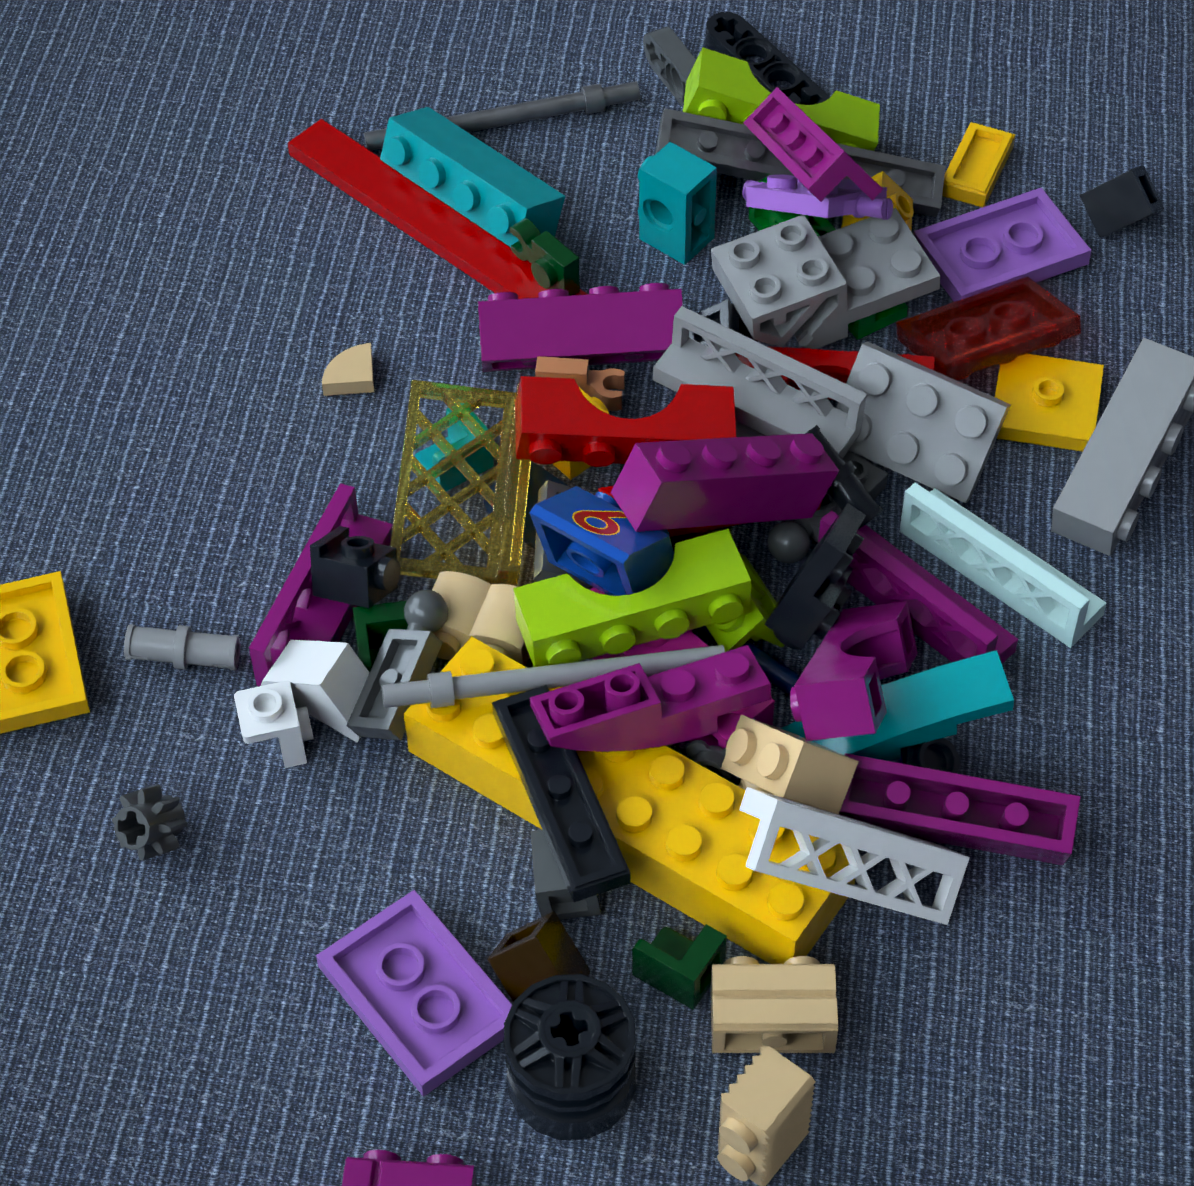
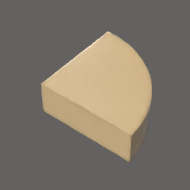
[322,343,374,396]

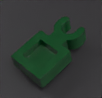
[509,218,580,296]

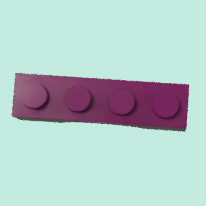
[790,601,918,741]

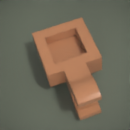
[535,356,625,411]

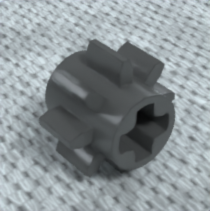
[112,784,188,861]

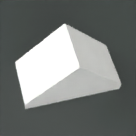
[261,640,369,742]

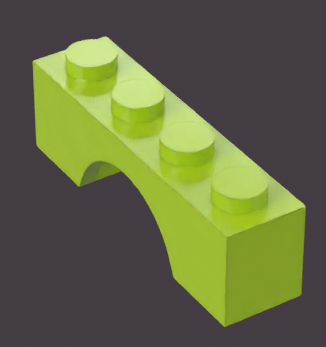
[683,47,880,151]
[513,528,751,667]

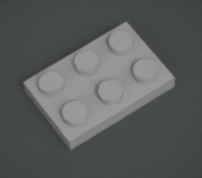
[836,341,1011,503]

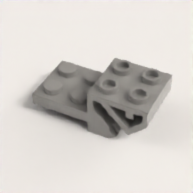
[711,208,940,349]

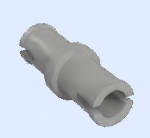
[124,624,240,671]

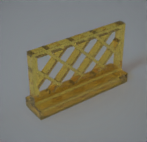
[390,380,531,586]

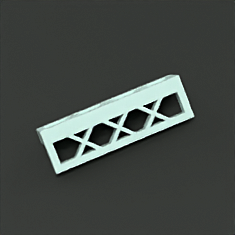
[899,483,1106,648]

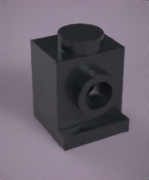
[310,526,401,608]

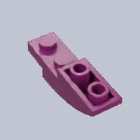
[530,645,771,752]

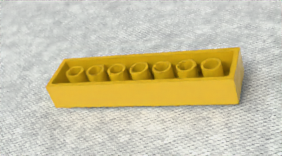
[404,636,855,964]

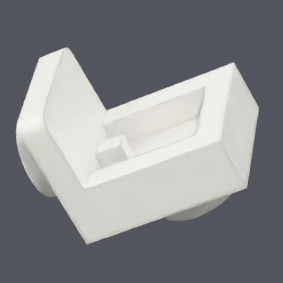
[234,680,314,768]

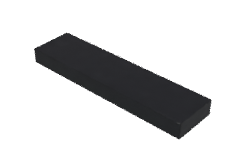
[492,685,631,902]

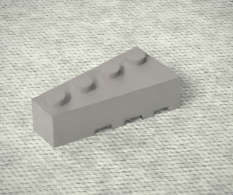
[1051,337,1194,556]

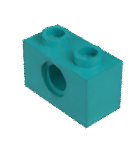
[638,142,717,265]

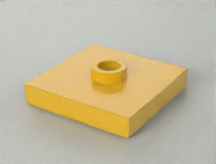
[995,350,1104,452]

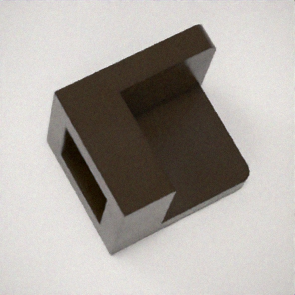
[487,911,590,1002]

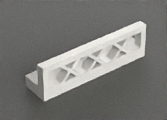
[739,787,970,925]

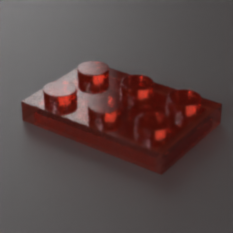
[896,276,1081,380]

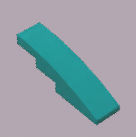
[780,650,1014,761]

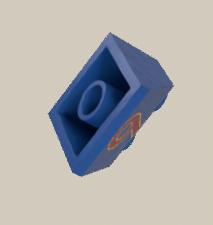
[529,486,674,596]

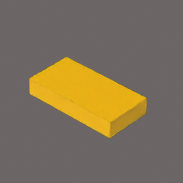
[942,122,1016,208]

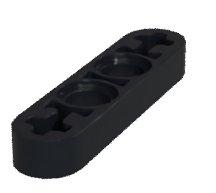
[706,12,830,105]

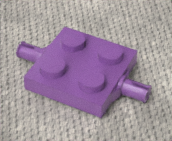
[742,175,893,220]

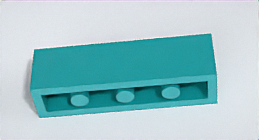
[380,107,566,247]

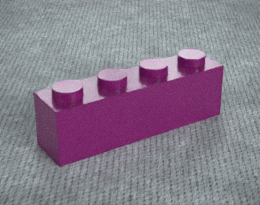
[478,283,683,372]
[610,433,839,532]
[839,753,1081,866]

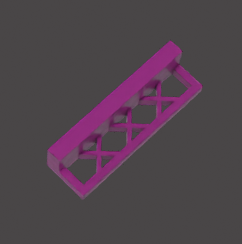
[743,87,883,202]
[249,483,394,687]
[818,510,1018,663]

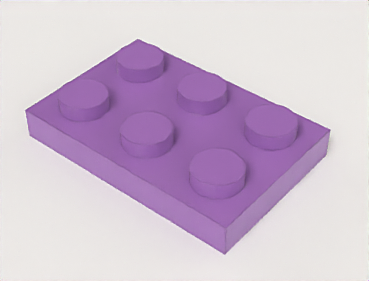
[913,188,1091,310]
[316,890,512,1097]

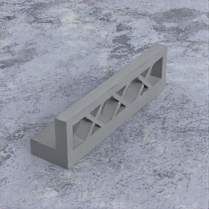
[652,306,867,459]

